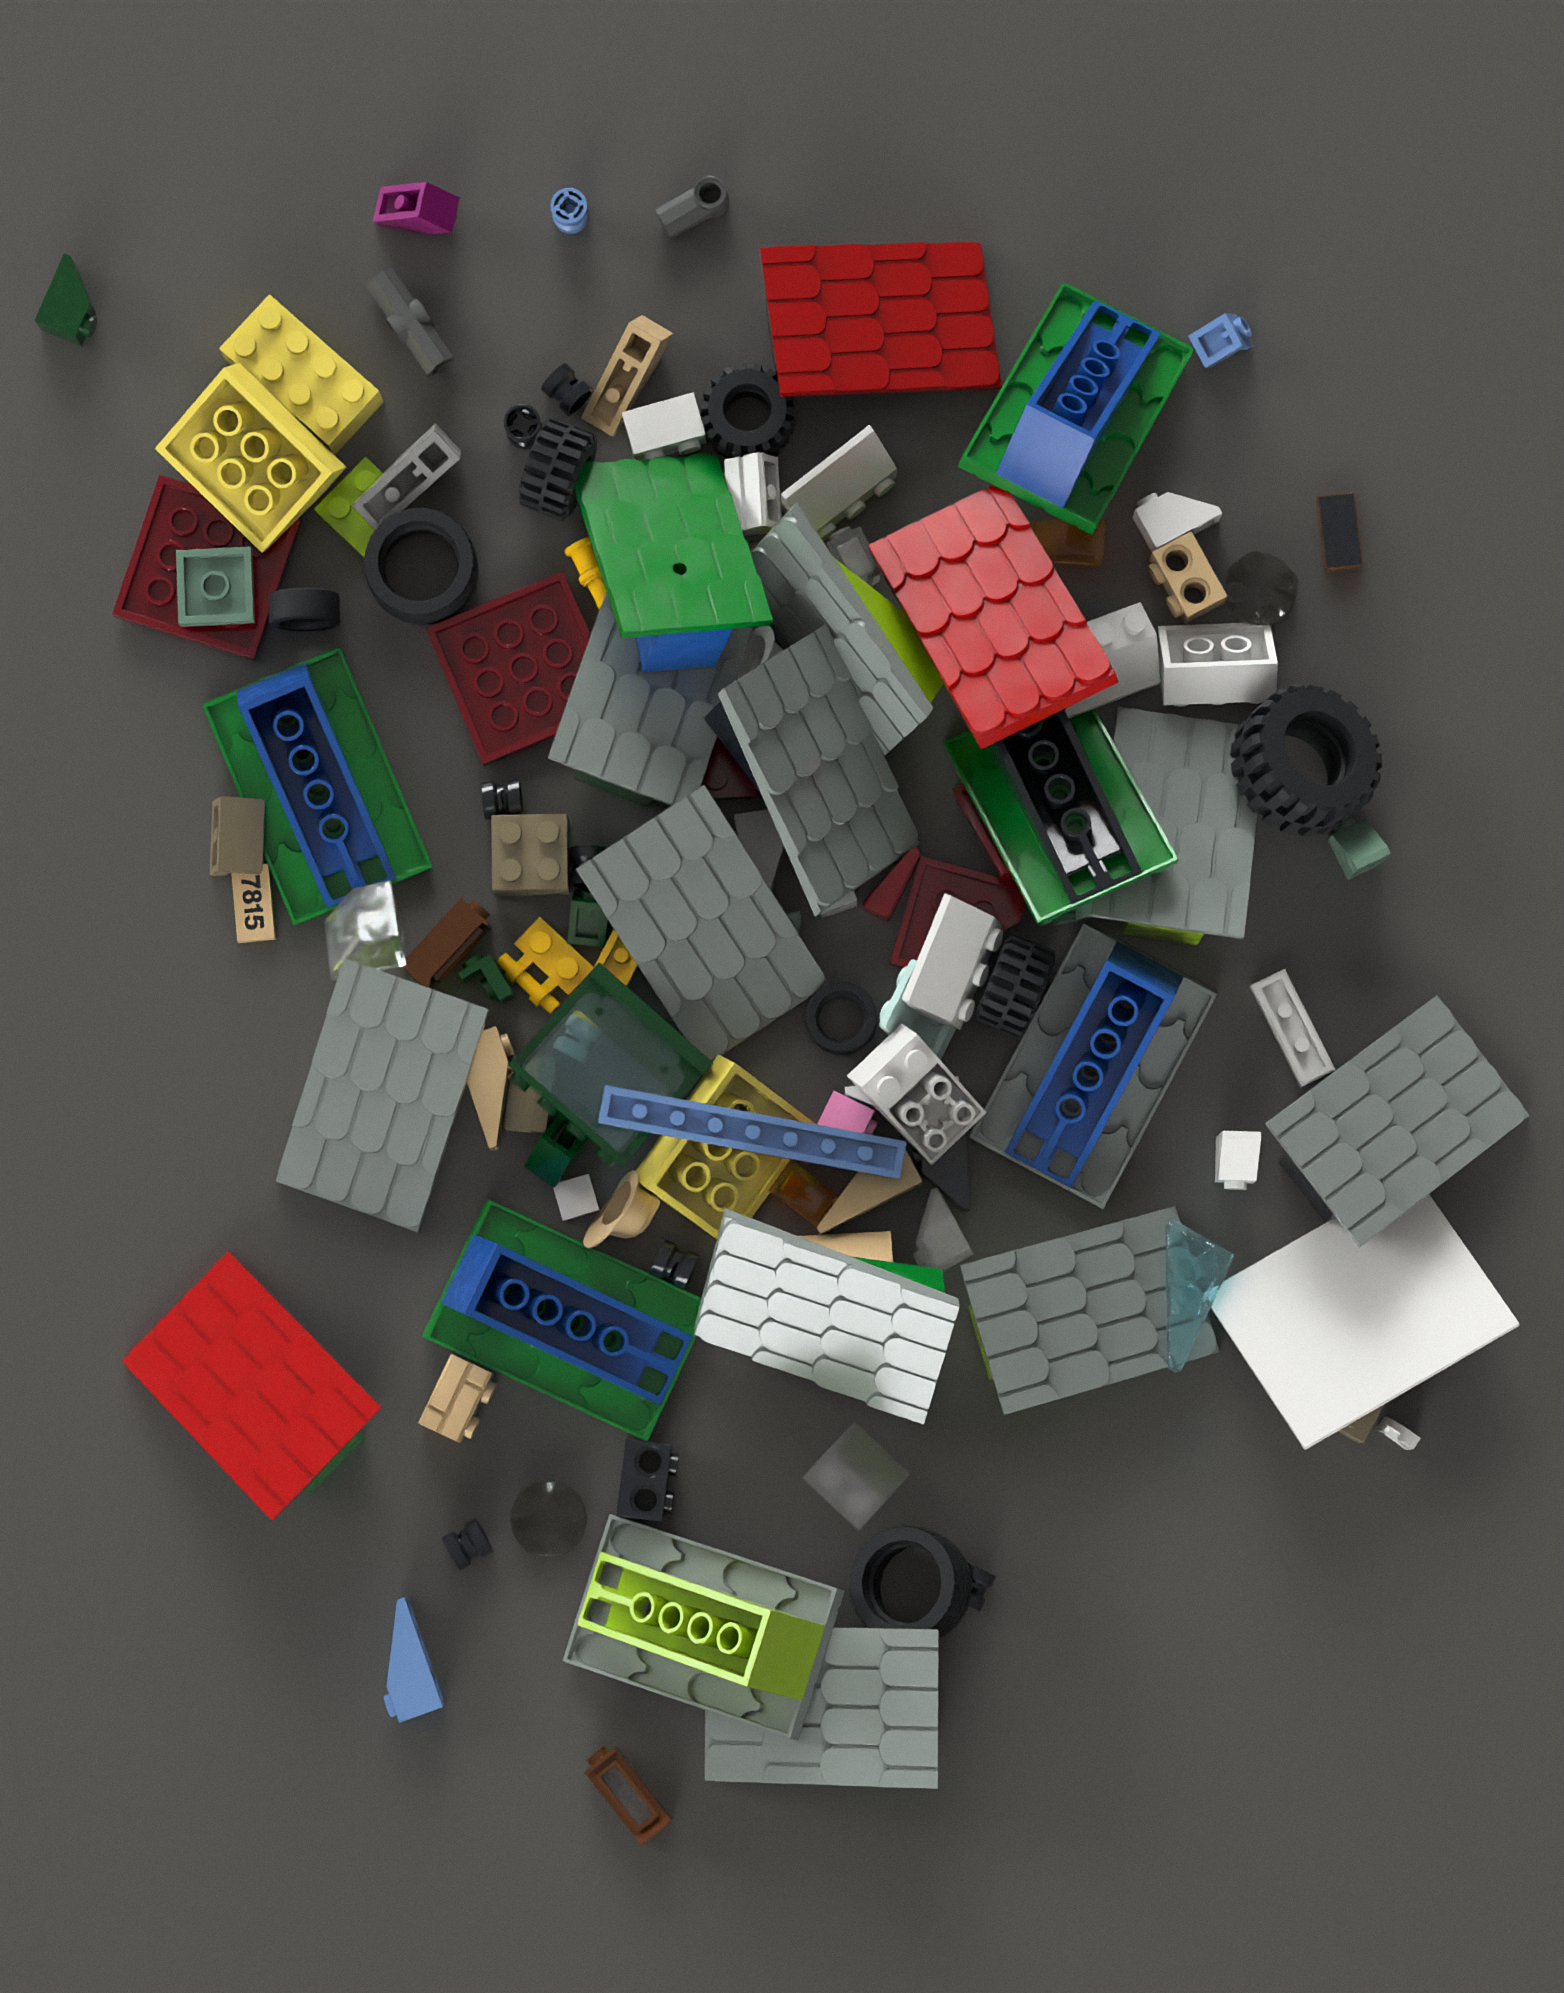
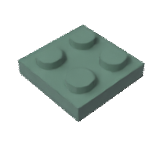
[176,546,255,627]

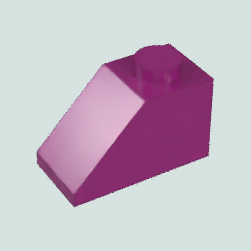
[373,182,460,235]

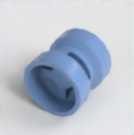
[551,188,589,234]

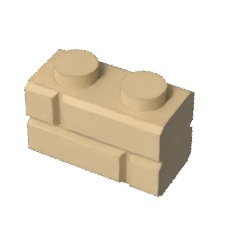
[418,1354,497,1443]

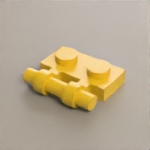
[496,917,594,1014]

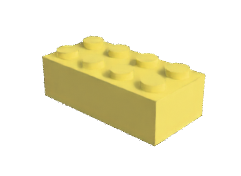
[219,294,384,455]

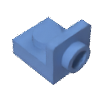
[1188,313,1253,369]

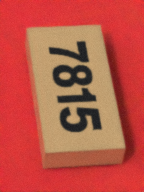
[231,864,276,943]

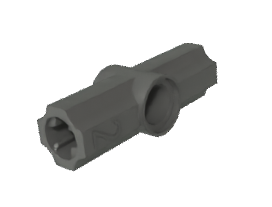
[366,267,454,377]

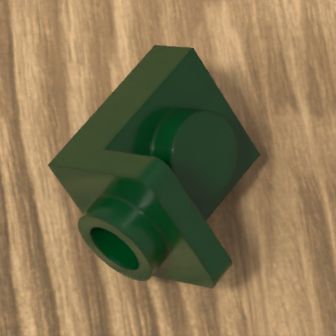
[567,886,608,947]
[457,954,516,1004]

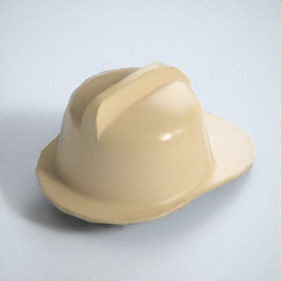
[583,1170,660,1249]

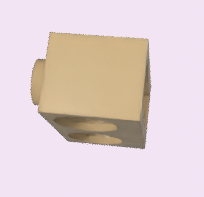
[1147,531,1227,624]

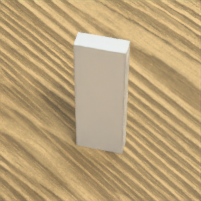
[1250,969,1336,1088]

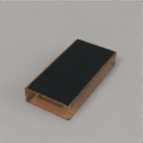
[1316,493,1363,572]

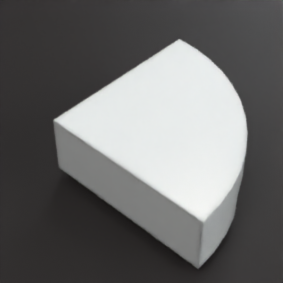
[1377,1416,1421,1450]

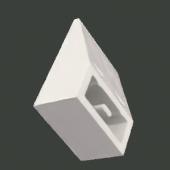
[847,1023,987,1165]

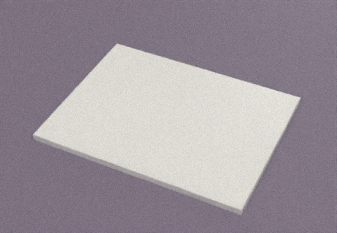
[1203,1194,1519,1450]

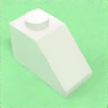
[1132,492,1222,552]
[1215,1131,1261,1190]

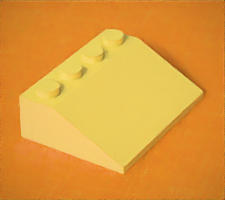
[155,363,346,553]
[636,1054,817,1239]

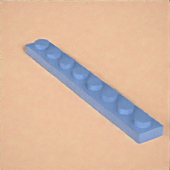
[598,1085,907,1179]

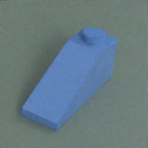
[384,1596,446,1723]

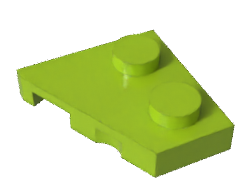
[314,456,383,558]

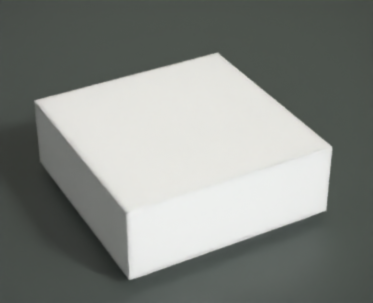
[553,1174,600,1221]

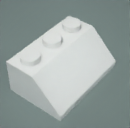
[781,425,897,541]
[1064,602,1161,718]
[1158,622,1278,707]
[902,893,1003,1030]

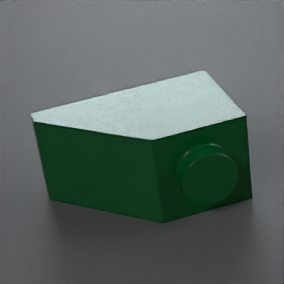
[35,253,97,346]
[524,1098,602,1188]

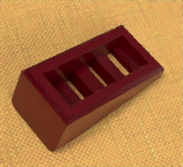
[862,847,921,923]

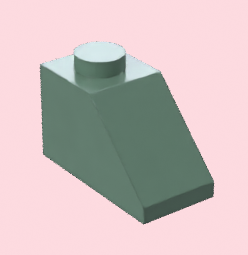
[1328,818,1391,880]

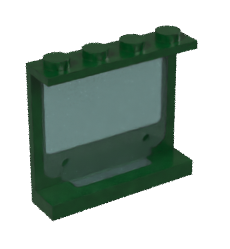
[507,963,714,1168]

